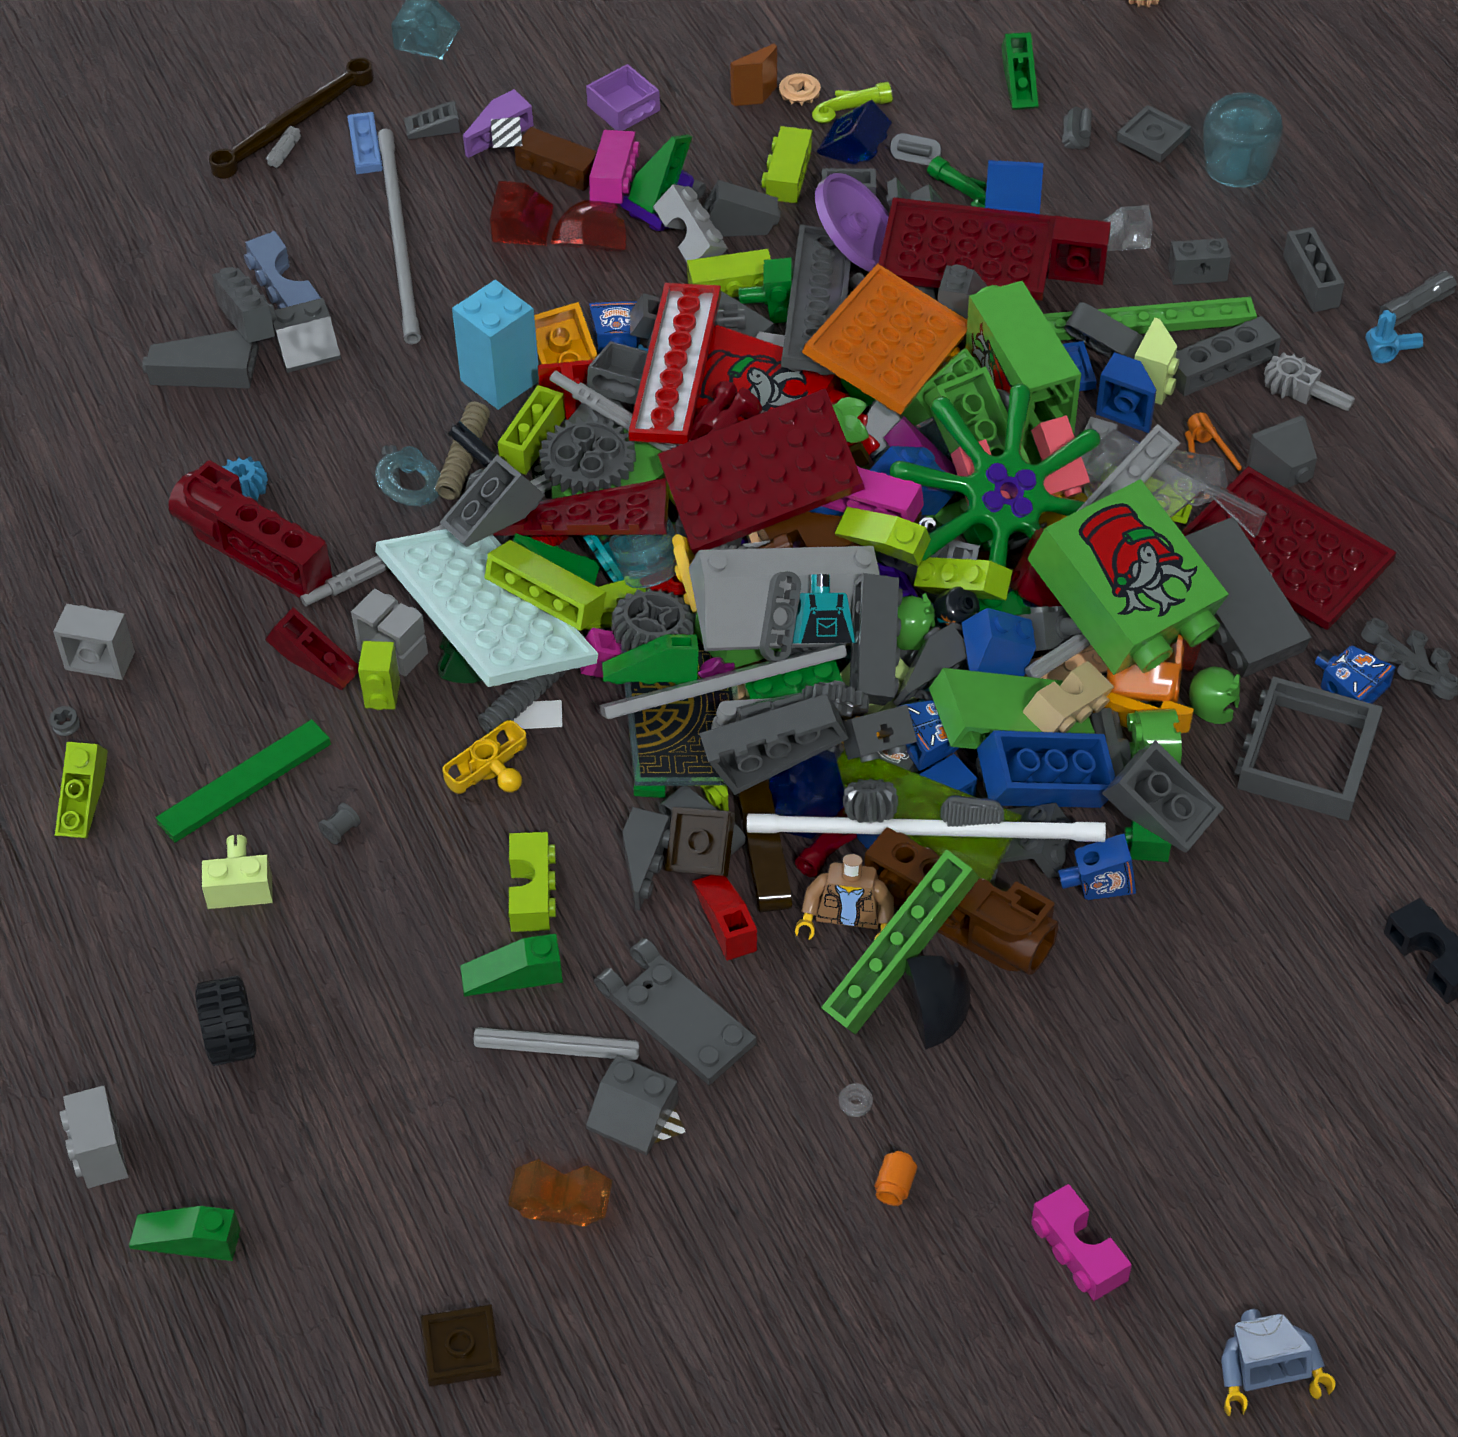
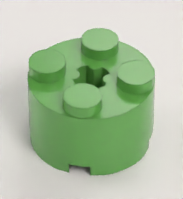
[1127,709,1182,764]

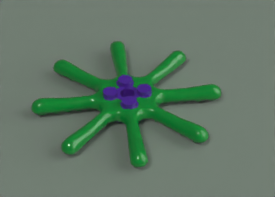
[890,383,1101,607]

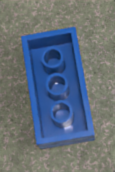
[977,730,1116,808]

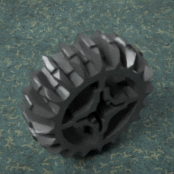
[611,588,695,651]

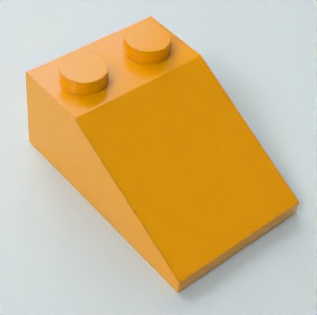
[534,302,598,365]

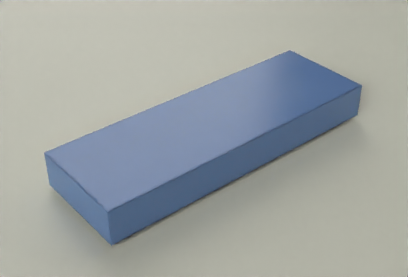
[347,112,383,174]

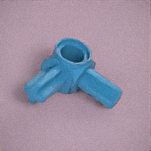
[1365,310,1424,363]

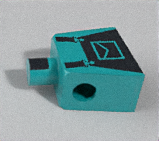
[792,574,855,643]

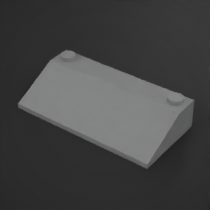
[689,546,879,651]

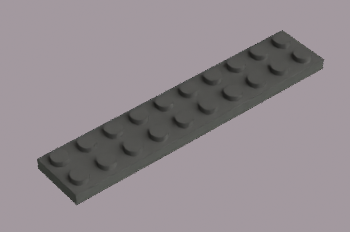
[781,224,851,375]

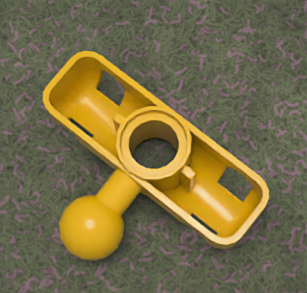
[443,720,527,794]

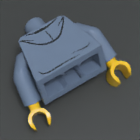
[1221,1309,1335,1416]

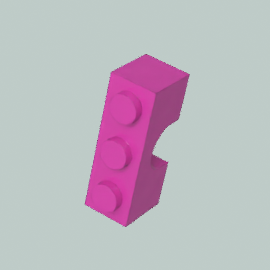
[1031,1184,1132,1301]

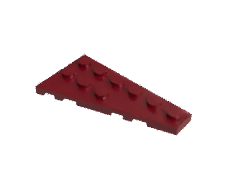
[493,478,669,536]

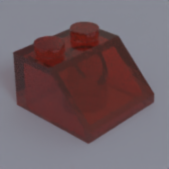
[490,181,554,246]

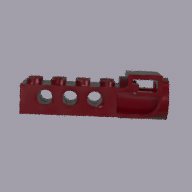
[168,460,332,599]

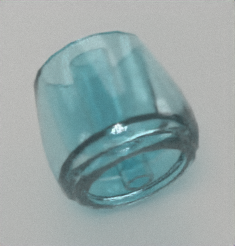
[1203,93,1283,187]

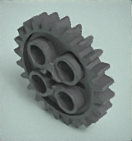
[539,415,636,495]

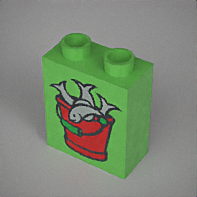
[965,281,1081,464]
[1027,479,1229,675]

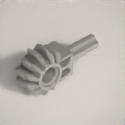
[1264,352,1355,411]

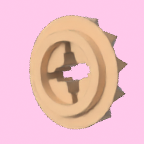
[779,73,821,106]

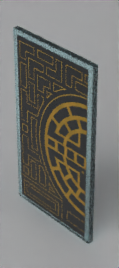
[620,633,739,786]

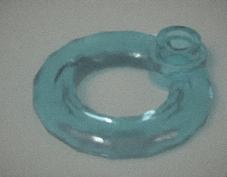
[375,446,441,506]

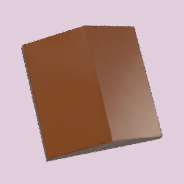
[730,44,777,106]

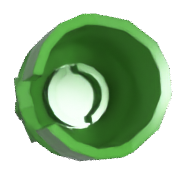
[896,593,936,650]
[1189,666,1240,724]

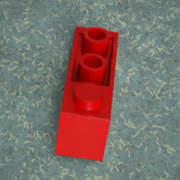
[692,875,757,961]

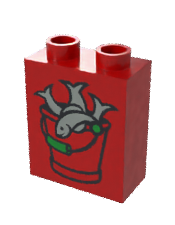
[693,325,850,422]

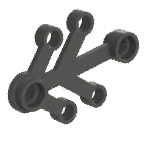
[1361,618,1458,700]

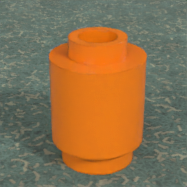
[875,1151,917,1206]

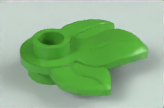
[832,397,869,443]

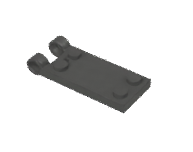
[594,938,756,1085]

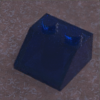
[817,100,892,165]

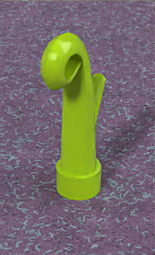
[812,81,893,124]

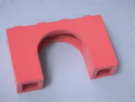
[951,415,1090,506]

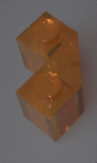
[508,1159,613,1226]

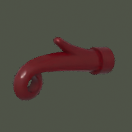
[795,794,857,877]

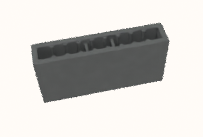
[1185,516,1311,678]

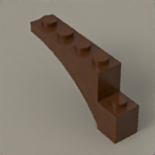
[757,511,922,548]

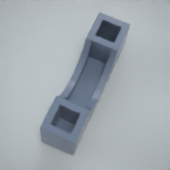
[244,231,320,309]

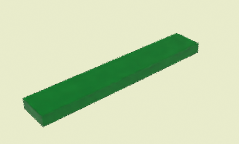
[155,719,331,843]

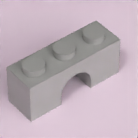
[653,184,728,262]

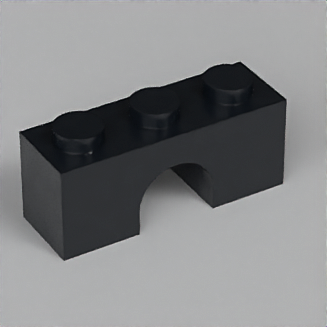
[1384,898,1458,1004]

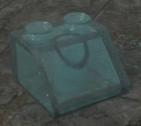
[391,0,460,59]

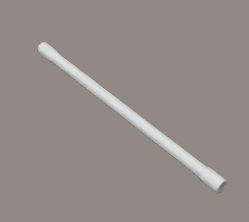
[747,813,1106,842]

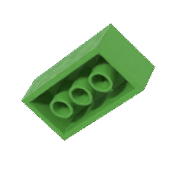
[924,366,1031,464]

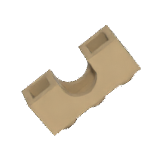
[1022,661,1114,733]

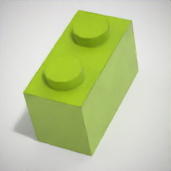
[358,641,400,710]

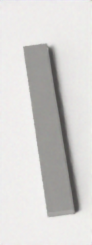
[599,643,847,719]

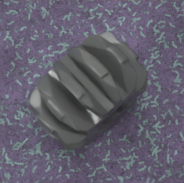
[843,778,898,824]

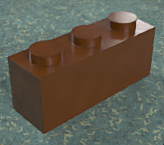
[514,127,597,191]

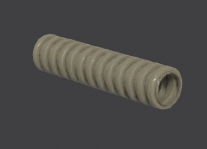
[435,402,490,500]

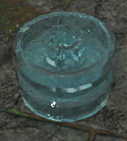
[609,518,677,588]

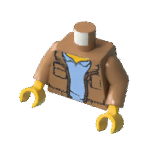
[795,854,894,940]

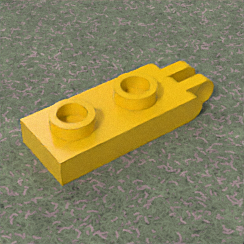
[672,534,697,614]

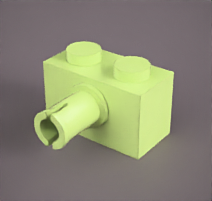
[202,835,273,909]

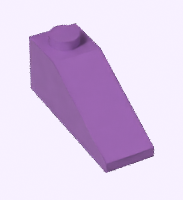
[463,89,534,158]

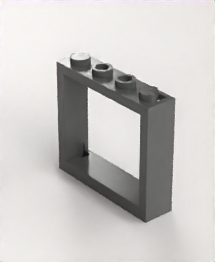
[1234,676,1383,821]

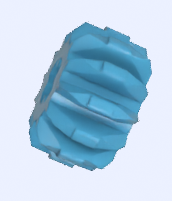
[222,456,268,501]

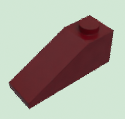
[265,607,359,690]

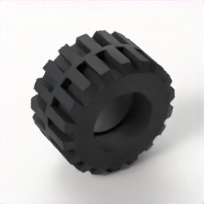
[195,975,256,1066]

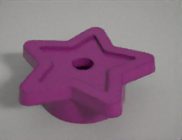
[698,657,735,678]

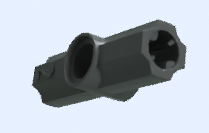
[1091,708,1131,777]

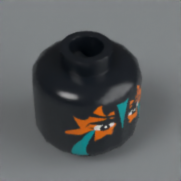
[934,586,980,627]

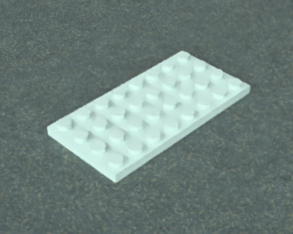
[375,529,598,687]

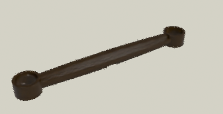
[209,57,374,179]

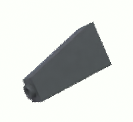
[142,330,259,388]

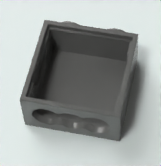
[587,341,648,405]

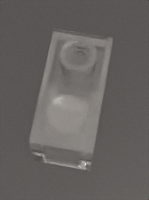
[1103,205,1153,251]

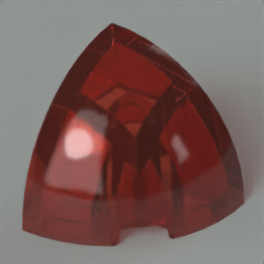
[551,199,626,252]

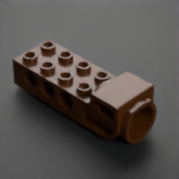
[865,827,1058,975]

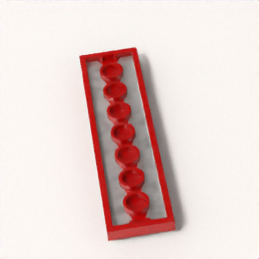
[628,283,721,444]

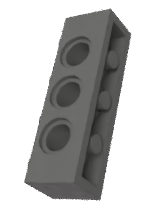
[1173,316,1281,397]

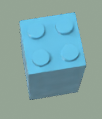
[452,280,539,410]

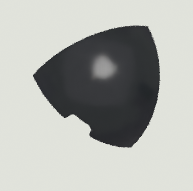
[905,955,970,1050]

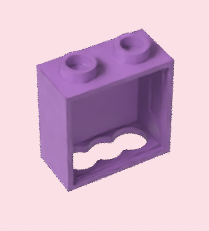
[586,64,660,131]

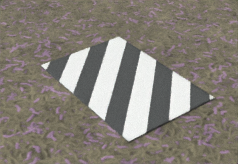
[491,117,522,148]

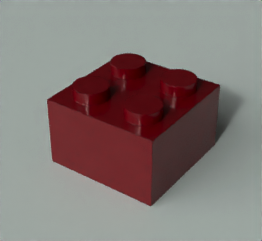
[1048,216,1111,285]

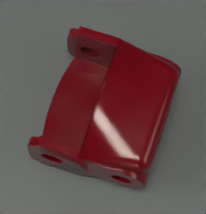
[1009,528,1062,607]

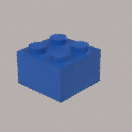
[870,446,956,515]

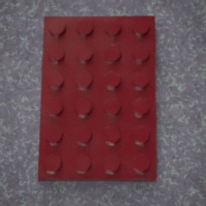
[878,197,1056,301]
[658,388,865,556]
[1182,466,1396,630]

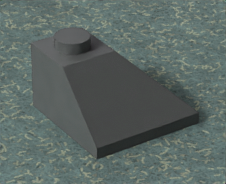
[1246,415,1317,487]

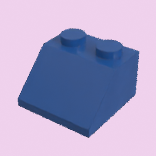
[1096,352,1156,433]
[962,608,1036,676]

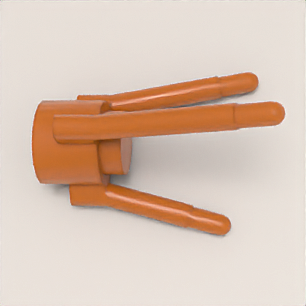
[1184,412,1242,474]

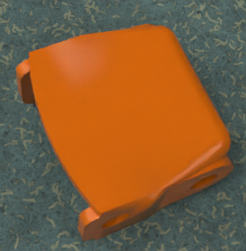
[1106,634,1185,703]

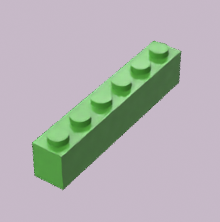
[821,849,980,1035]

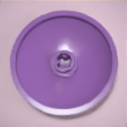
[815,173,889,272]

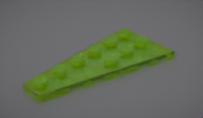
[832,749,1022,882]

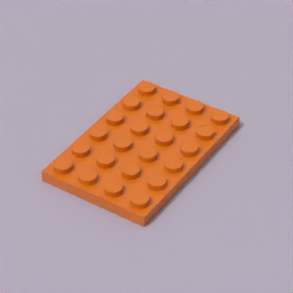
[802,263,967,415]

